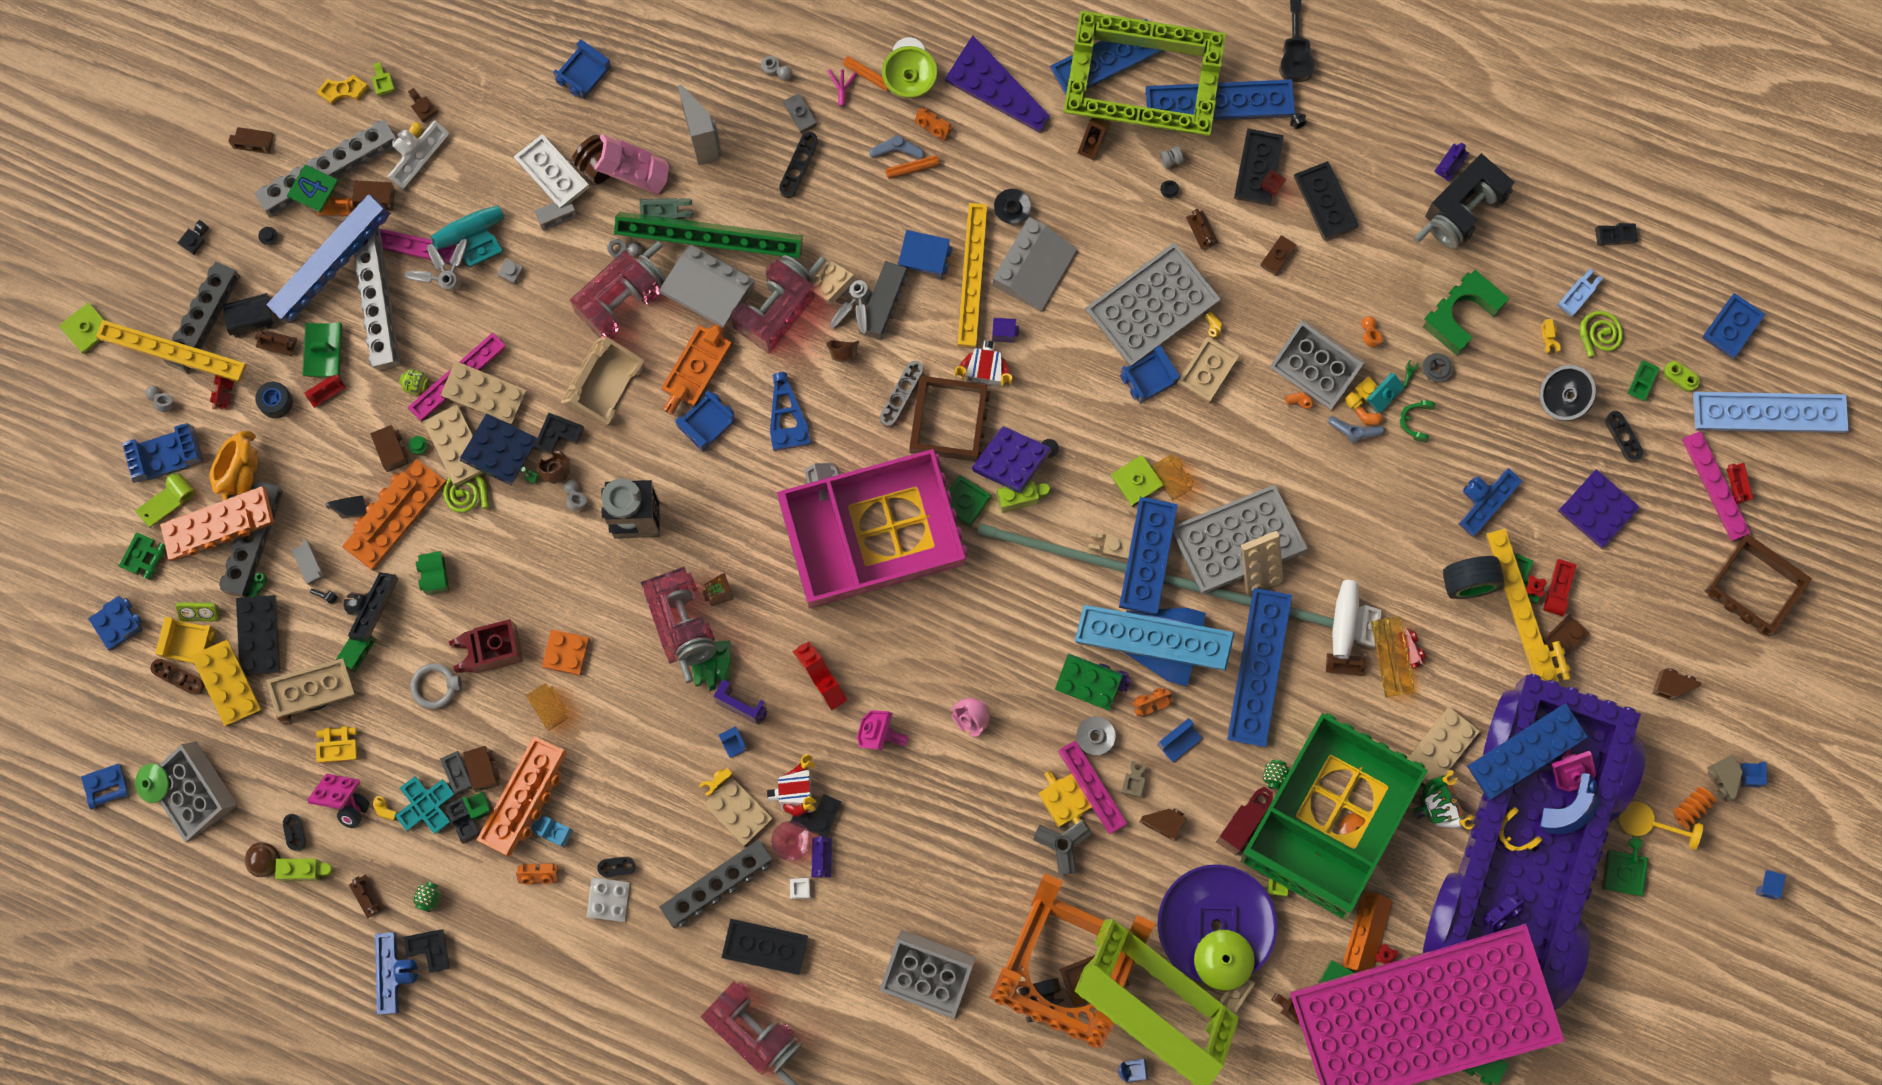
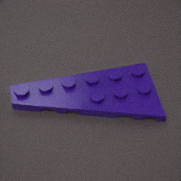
[945,35,1049,133]

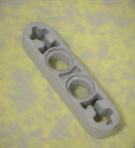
[880,361,923,428]

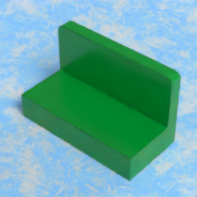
[336,635,376,672]

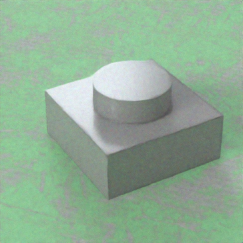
[497,259,524,285]

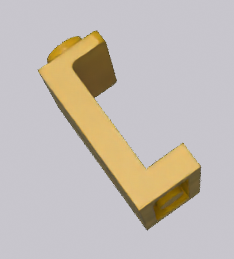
[155,617,216,664]

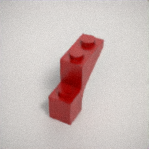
[792,641,848,711]

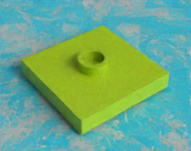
[59,302,104,354]
[1110,455,1163,507]

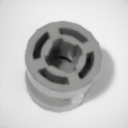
[1159,146,1183,169]

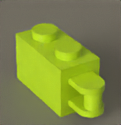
[997,481,1050,513]
[275,858,334,882]

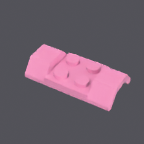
[594,134,669,195]

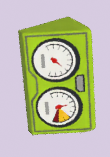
[175,603,219,622]

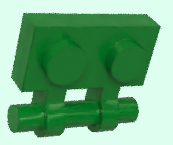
[119,532,166,580]

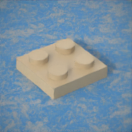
[806,261,856,305]

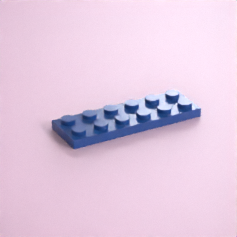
[1050,19,1164,95]
[1119,497,1178,615]
[1467,703,1587,800]

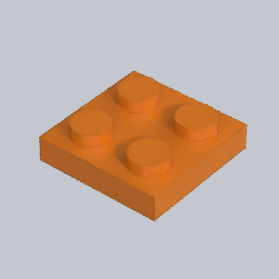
[542,629,589,676]

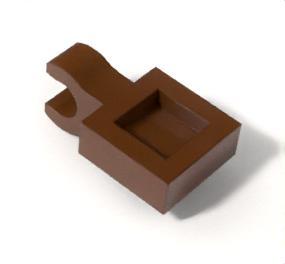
[408,88,438,123]
[1271,993,1299,1024]

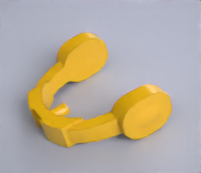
[1498,807,1542,851]

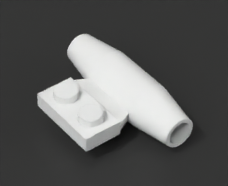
[1332,580,1381,659]

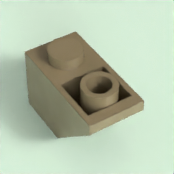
[1707,754,1742,802]

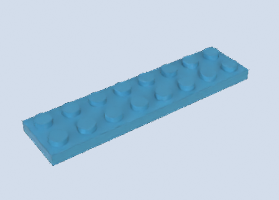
[1075,605,1234,671]

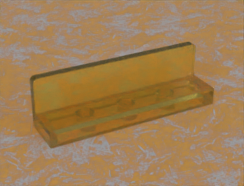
[1371,616,1415,698]

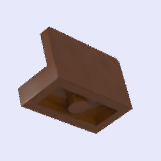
[228,127,274,154]

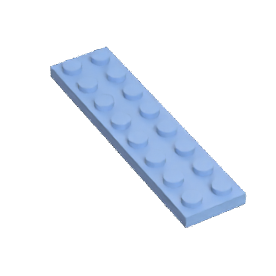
[1693,392,1849,433]

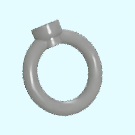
[410,663,462,709]

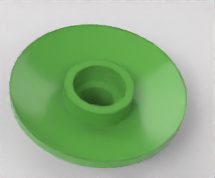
[135,763,169,803]

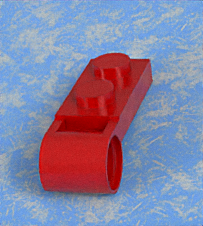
[1543,559,1577,617]

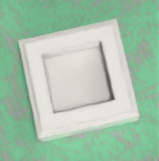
[790,878,811,899]

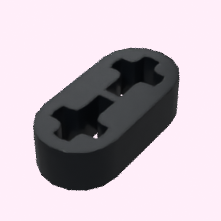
[283,814,306,852]
[597,857,636,878]

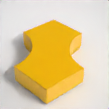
[316,75,369,105]

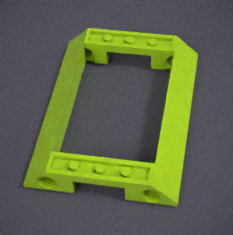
[1063,10,1226,136]
[1075,919,1239,1085]

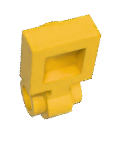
[1345,376,1378,410]

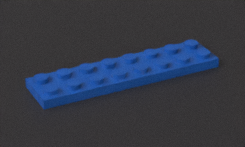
[1145,79,1295,120]
[1227,588,1292,748]

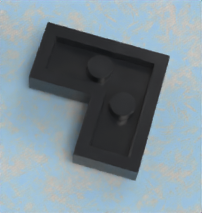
[534,413,584,455]
[790,794,842,838]
[403,929,450,973]

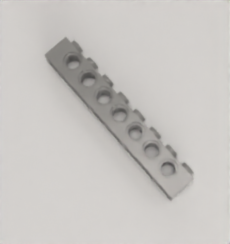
[254,120,396,218]
[353,227,401,371]

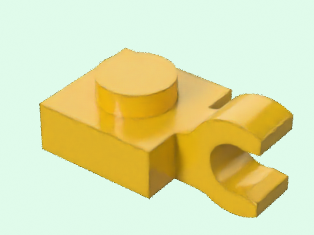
[1541,319,1560,354]
[699,768,734,797]

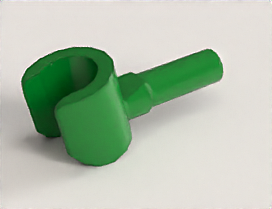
[1403,360,1419,388]
[521,467,539,484]
[1628,835,1643,864]

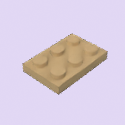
[1177,337,1239,403]
[703,777,773,847]

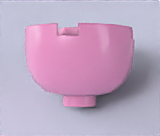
[951,697,990,737]

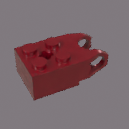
[449,619,523,673]
[1216,787,1273,855]

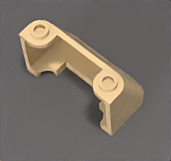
[561,336,644,426]

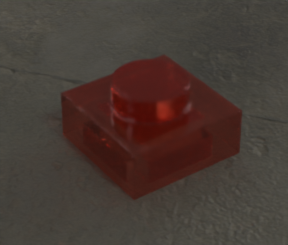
[1260,170,1287,196]

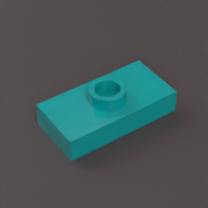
[1366,373,1405,413]

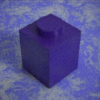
[992,317,1019,343]

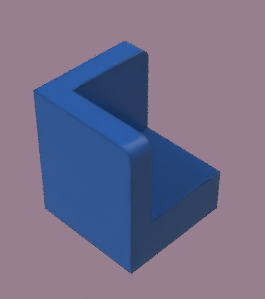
[719,726,747,758]
[1741,762,1767,788]
[1756,870,1786,900]

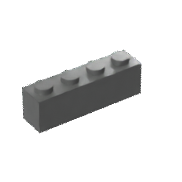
[859,260,909,341]

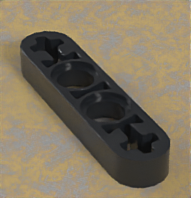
[779,132,818,198]

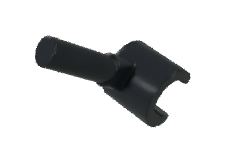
[310,589,338,604]

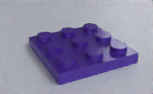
[972,426,1051,494]
[1558,469,1640,549]

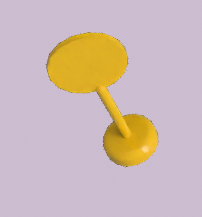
[1618,801,1703,850]

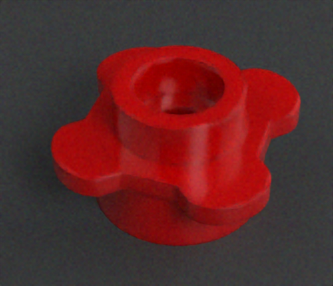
[1526,576,1547,597]
[1375,944,1399,964]

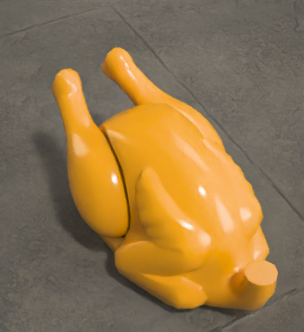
[209,430,258,501]

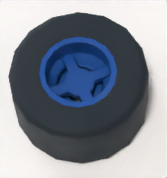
[255,381,293,418]

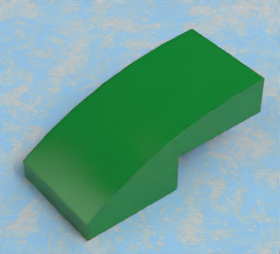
[1627,360,1660,402]

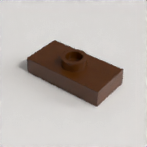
[1260,235,1297,276]

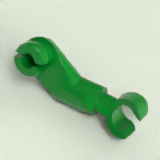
[248,572,267,597]

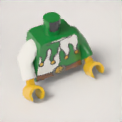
[1413,770,1475,829]

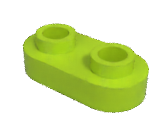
[1663,361,1700,392]

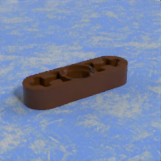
[150,659,204,695]

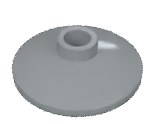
[1076,716,1116,755]

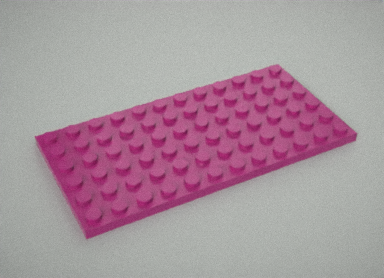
[1290,924,1564,1085]

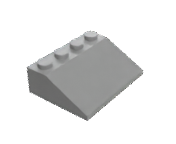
[678,85,722,165]
[992,217,1077,312]
[659,245,755,328]
[1270,319,1367,410]
[148,741,237,842]
[879,930,976,1019]

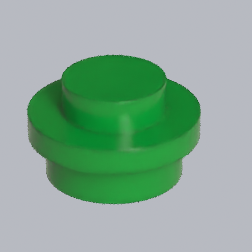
[408,436,428,455]

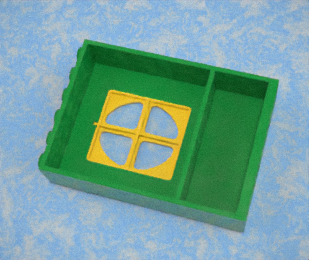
[1240,713,1428,921]

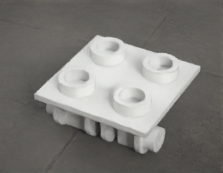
[587,877,630,922]

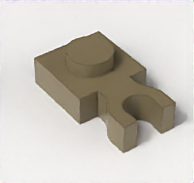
[1121,761,1146,798]

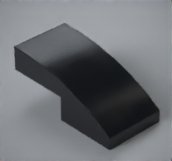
[1595,223,1638,246]
[445,797,480,844]

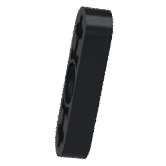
[1605,411,1643,462]

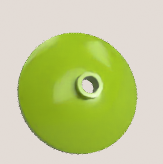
[882,46,937,98]
[1194,930,1254,991]

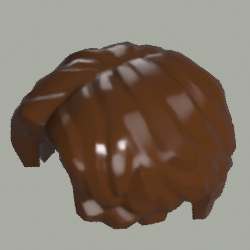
[538,450,570,484]

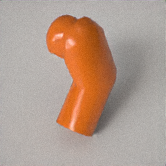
[1285,392,1313,409]
[1354,406,1383,426]

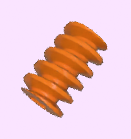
[1673,787,1717,830]

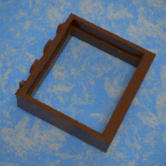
[909,376,991,462]
[1704,533,1812,637]

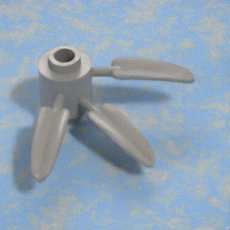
[405,239,467,292]
[830,280,872,334]

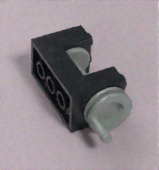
[1414,153,1515,249]
[601,478,660,539]

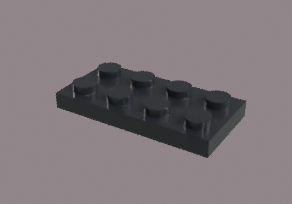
[1234,128,1284,206]
[1294,161,1359,241]
[236,595,280,675]
[721,919,808,976]

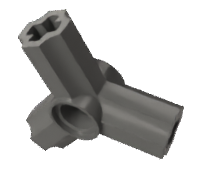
[1033,820,1092,875]

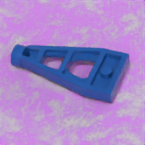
[770,372,811,451]

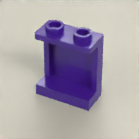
[713,679,768,725]

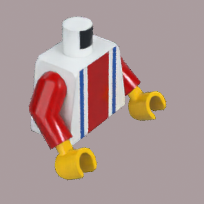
[954,340,1012,387]
[767,754,817,817]

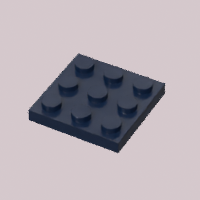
[460,413,537,486]

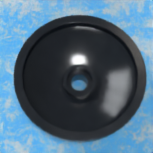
[1540,365,1597,421]

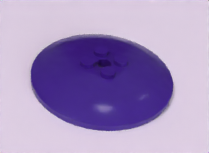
[1157,865,1277,983]

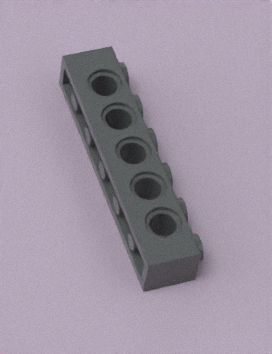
[163,261,240,374]
[219,481,283,598]
[659,840,773,929]

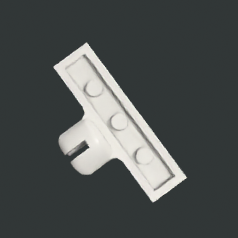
[387,121,449,189]

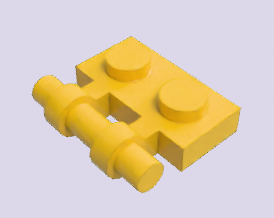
[1527,641,1571,682]
[316,726,358,763]

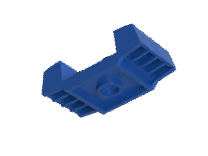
[122,423,204,483]

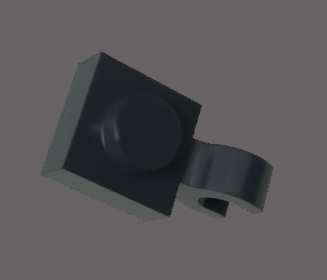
[177,220,209,255]

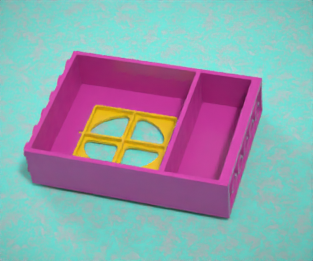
[777,449,968,609]

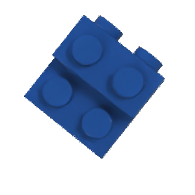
[88,595,143,651]

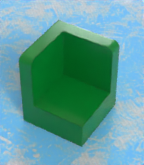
[462,792,492,821]

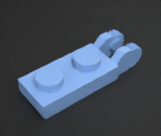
[1557,268,1603,317]

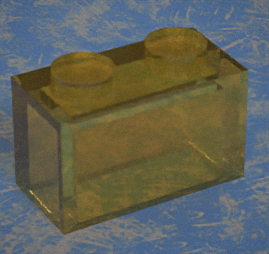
[1152,453,1194,501]
[526,683,569,731]

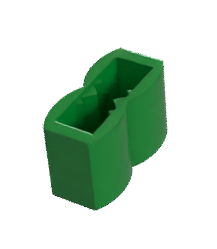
[416,551,449,595]

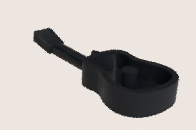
[1279,0,1315,82]

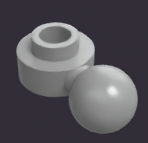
[761,56,792,81]
[607,238,642,258]
[145,386,174,412]
[563,480,587,511]

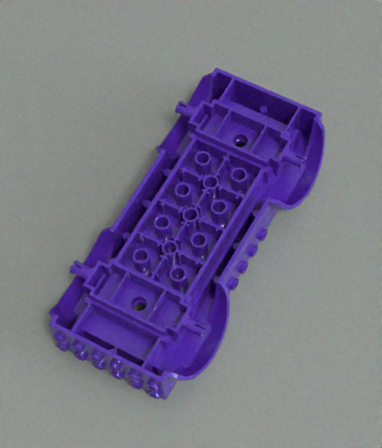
[1422,674,1646,1010]

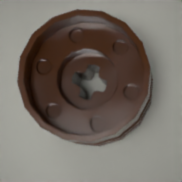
[571,135,611,185]

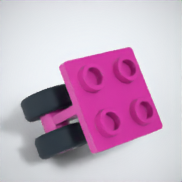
[307,774,370,828]

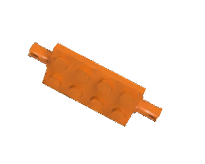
[661,323,732,415]

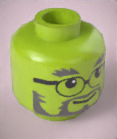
[399,369,429,396]

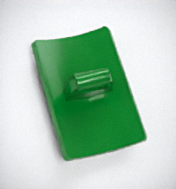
[302,322,342,377]

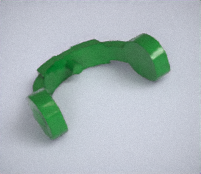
[1400,400,1436,442]

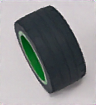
[1443,556,1505,599]

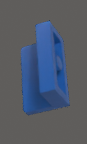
[1157,718,1202,762]

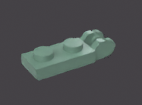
[639,198,693,219]

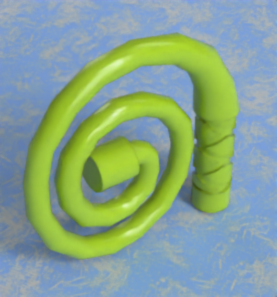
[1579,311,1623,358]
[443,475,490,513]

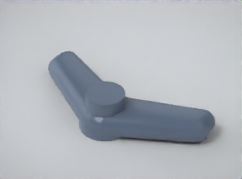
[869,135,925,159]
[1329,416,1385,443]

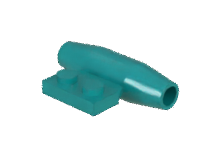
[430,205,504,268]

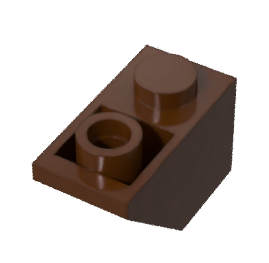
[1652,668,1701,700]

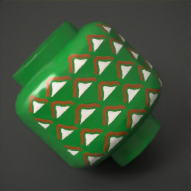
[1262,760,1290,790]
[412,882,442,913]

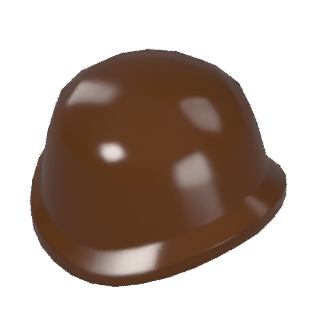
[826,340,859,362]
[245,842,280,877]

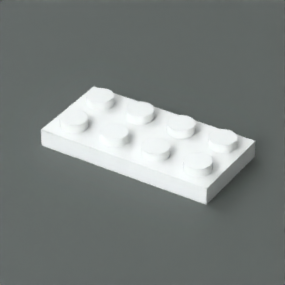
[514,134,590,209]

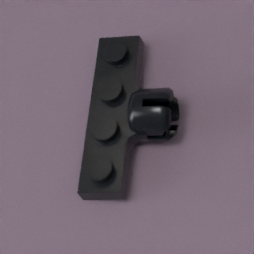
[344,572,399,642]

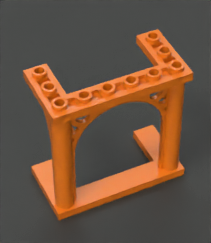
[990,873,1155,1049]

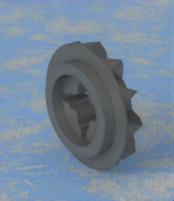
[1422,353,1453,383]

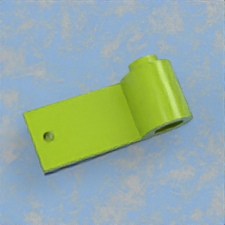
[135,473,195,528]

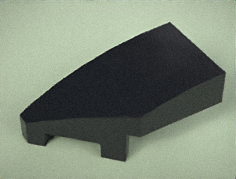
[325,495,367,519]

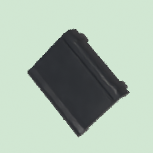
[223,293,274,338]

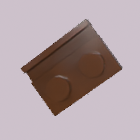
[1542,614,1590,657]

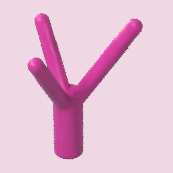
[827,69,857,106]

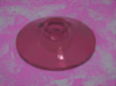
[771,821,811,861]

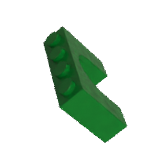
[1423,269,1509,356]

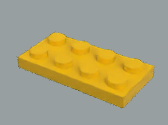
[191,639,261,726]

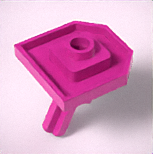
[856,710,908,751]
[1552,749,1596,792]

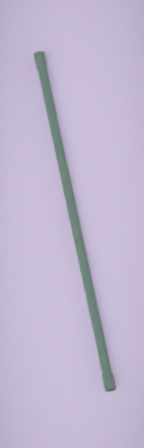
[977,523,1334,629]

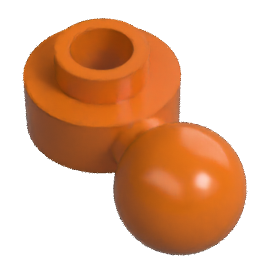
[1361,316,1383,348]

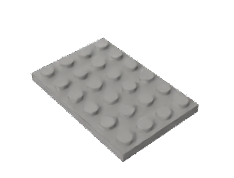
[1085,242,1221,366]
[1172,485,1308,595]

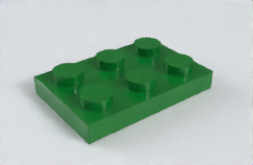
[1054,653,1123,711]

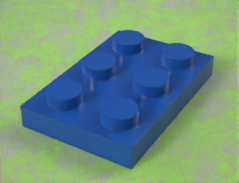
[1702,293,1765,359]

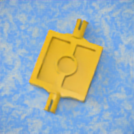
[1038,770,1092,828]

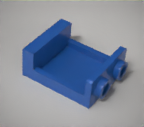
[553,39,611,99]
[898,230,953,279]
[1120,345,1180,404]
[675,391,735,452]

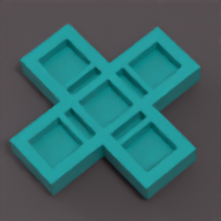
[395,776,455,835]

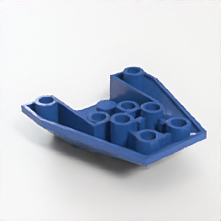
[1123,608,1206,687]

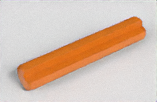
[843,56,889,91]
[885,155,939,179]

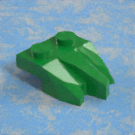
[692,641,731,692]

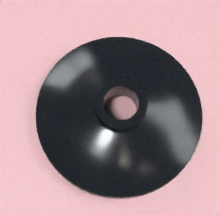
[994,189,1031,224]

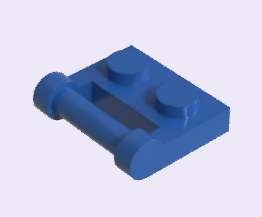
[81,763,130,810]

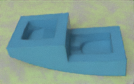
[531,815,574,848]

